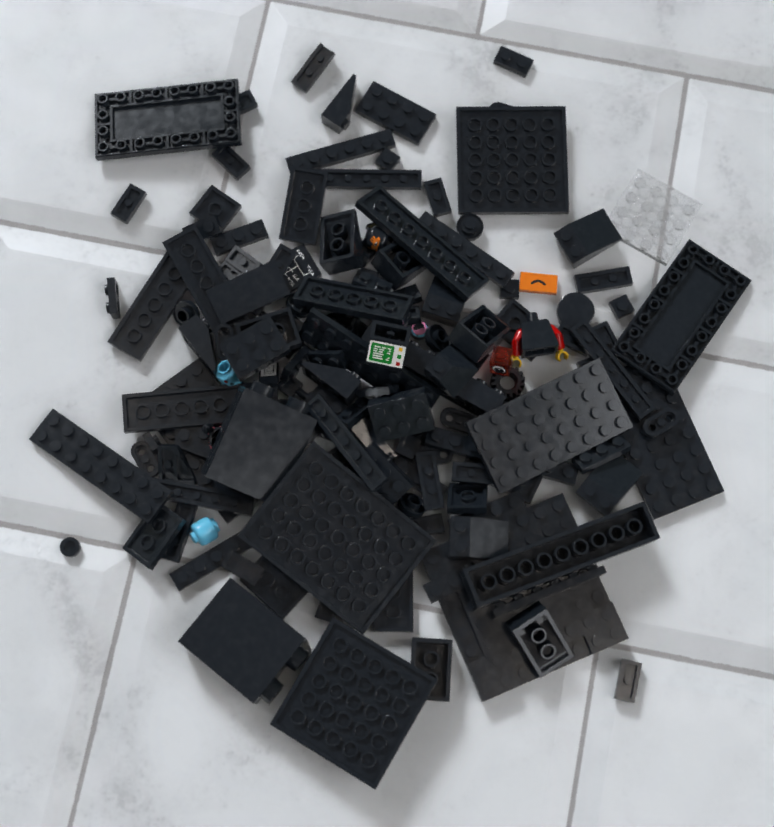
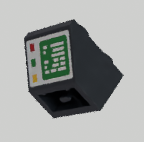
[364,320,412,372]

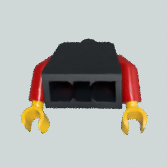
[510,312,569,368]

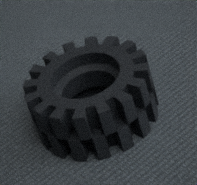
[490,365,525,401]

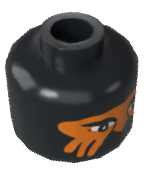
[364,226,393,252]

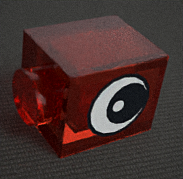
[489,345,513,377]

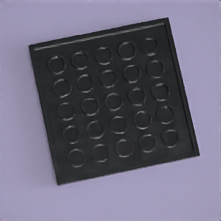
[456,106,569,215]
[270,617,438,790]

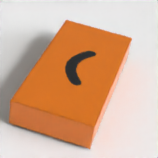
[519,272,558,295]

